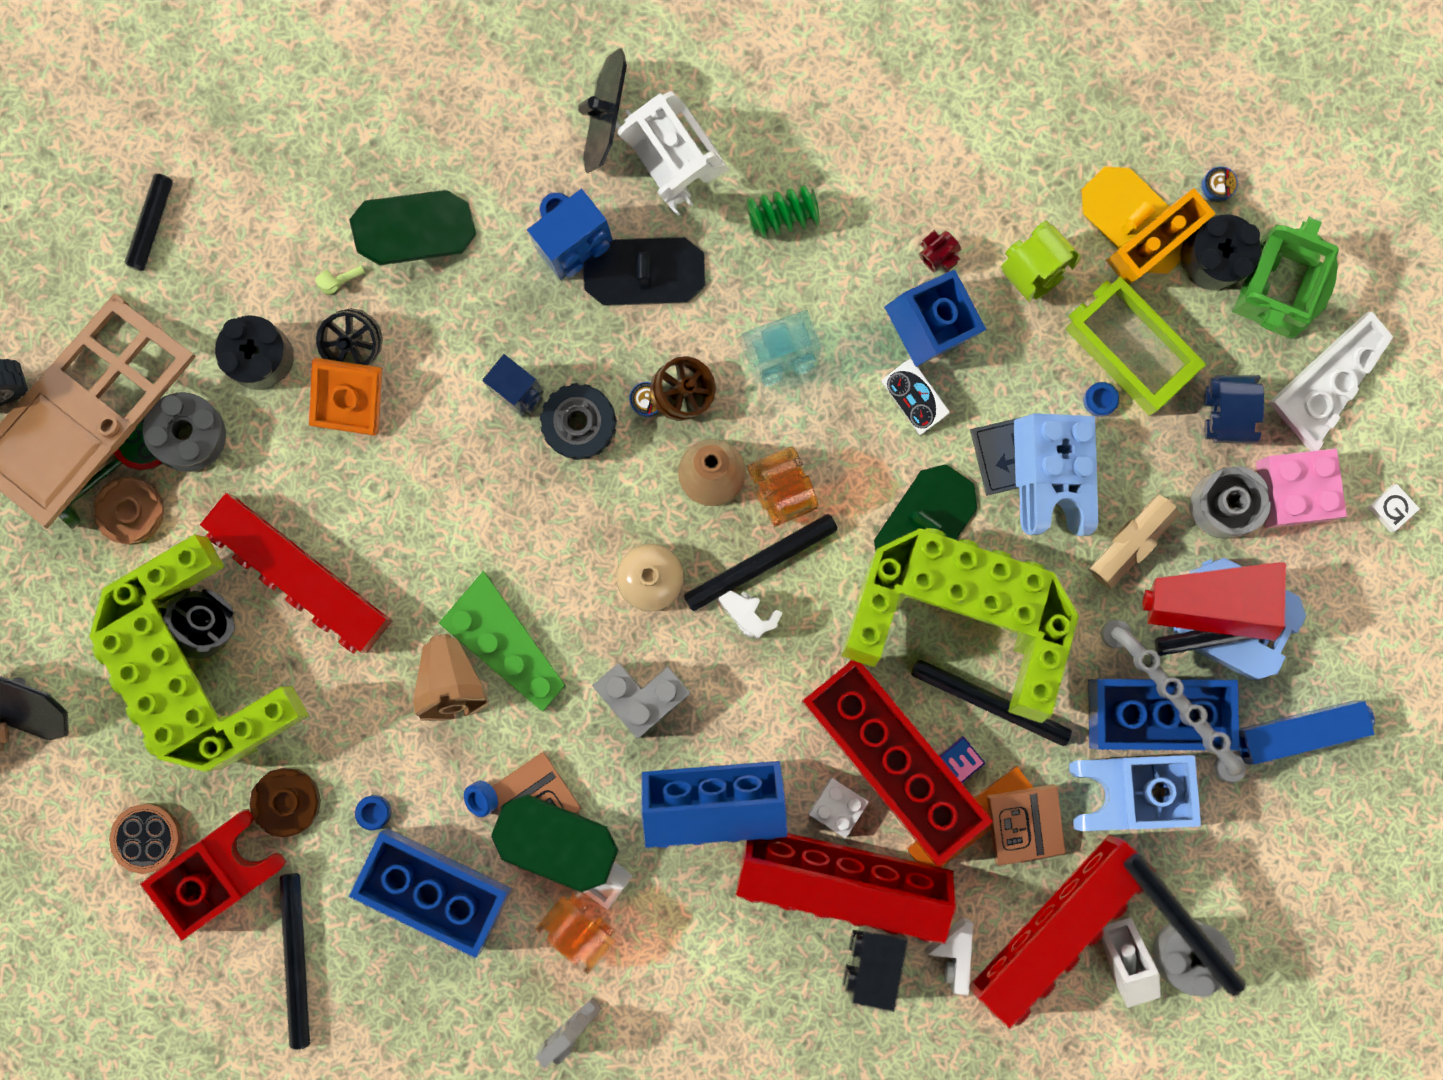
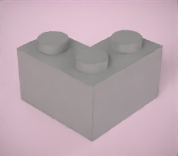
[592,663,691,739]

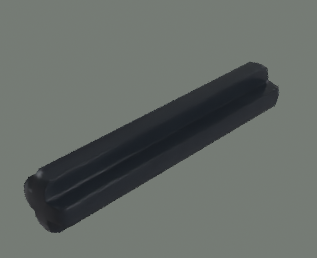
[125,173,173,271]
[1155,630,1254,656]

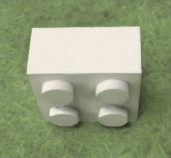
[808,777,869,838]

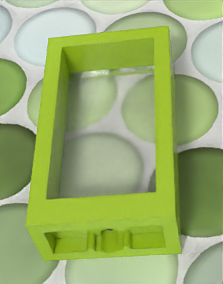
[1065,276,1207,416]

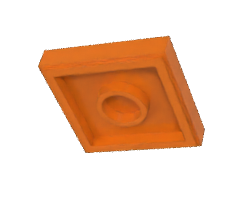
[309,358,383,436]

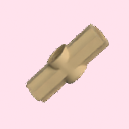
[1088,494,1181,589]

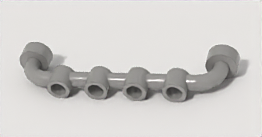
[1101,620,1246,782]

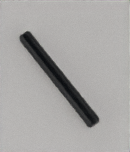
[684,514,838,611]
[911,660,1072,746]
[1123,853,1246,997]
[279,873,310,1050]

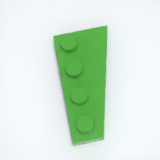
[439,571,566,712]

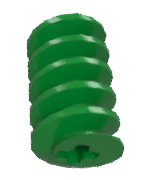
[747,185,820,239]

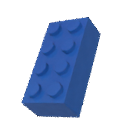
[1088,679,1239,751]
[642,761,787,848]
[348,828,512,958]

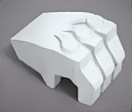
[718,591,783,639]

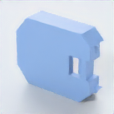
[1173,558,1306,680]

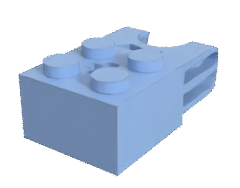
[1014,413,1098,536]
[1069,755,1201,831]

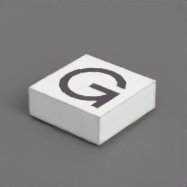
[1368,484,1420,532]

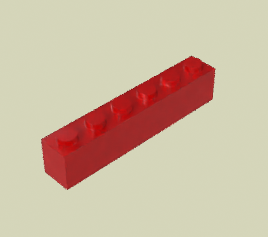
[200,493,393,654]

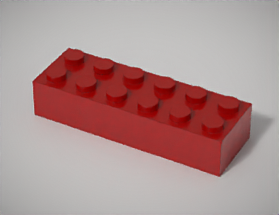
[802,660,993,867]
[735,833,956,944]
[969,835,1156,1029]

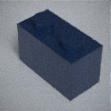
[482,354,544,417]

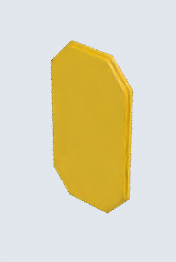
[1081,166,1184,274]

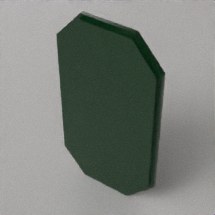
[349,190,477,266]
[874,464,977,552]
[491,794,619,893]

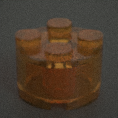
[746,446,818,527]
[535,893,616,974]

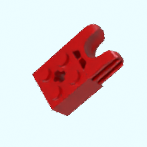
[140,809,287,941]

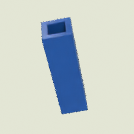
[1239,701,1375,765]

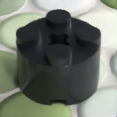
[1180,214,1261,290]
[215,315,294,390]

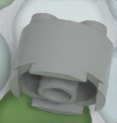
[1189,467,1271,539]
[1153,920,1236,997]

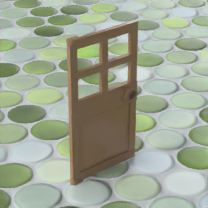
[0,293,196,529]

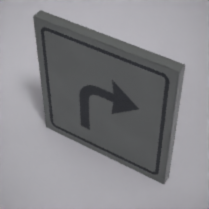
[970,418,1018,496]

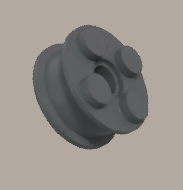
[143,392,226,472]

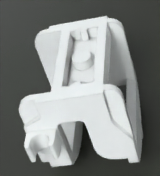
[616,91,729,216]

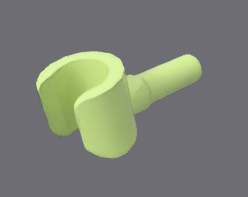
[315,266,365,295]

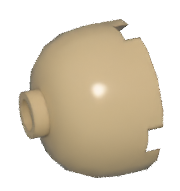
[616,544,684,612]

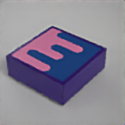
[939,736,986,783]

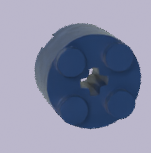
[1204,375,1264,444]

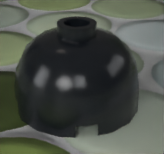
[162,588,235,659]

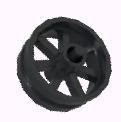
[316,308,383,365]

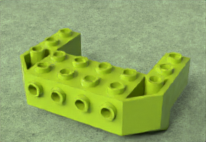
[841,528,1079,723]
[89,534,310,772]

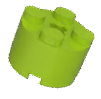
[1001,220,1081,302]

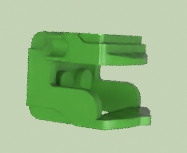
[1232,217,1339,339]

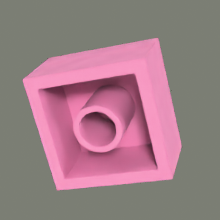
[1256,448,1347,528]

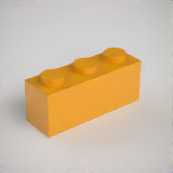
[1105,188,1216,284]

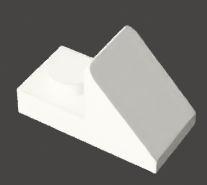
[925,918,973,995]

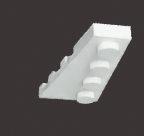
[1269,312,1393,451]

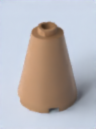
[678,439,746,506]

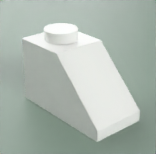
[1101,918,1161,1008]

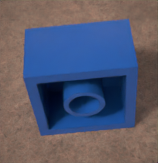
[527,188,613,280]
[884,269,987,367]

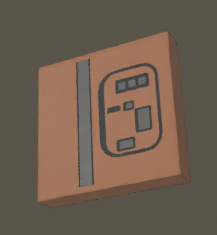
[492,751,582,813]
[987,784,1065,866]

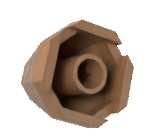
[413,634,489,721]

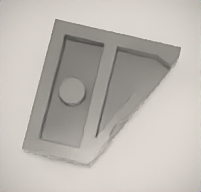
[535,998,602,1069]

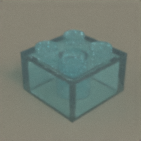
[741,310,822,386]

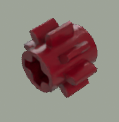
[919,230,961,273]

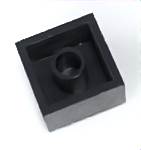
[842,926,908,1012]

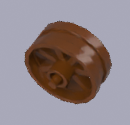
[650,356,716,421]

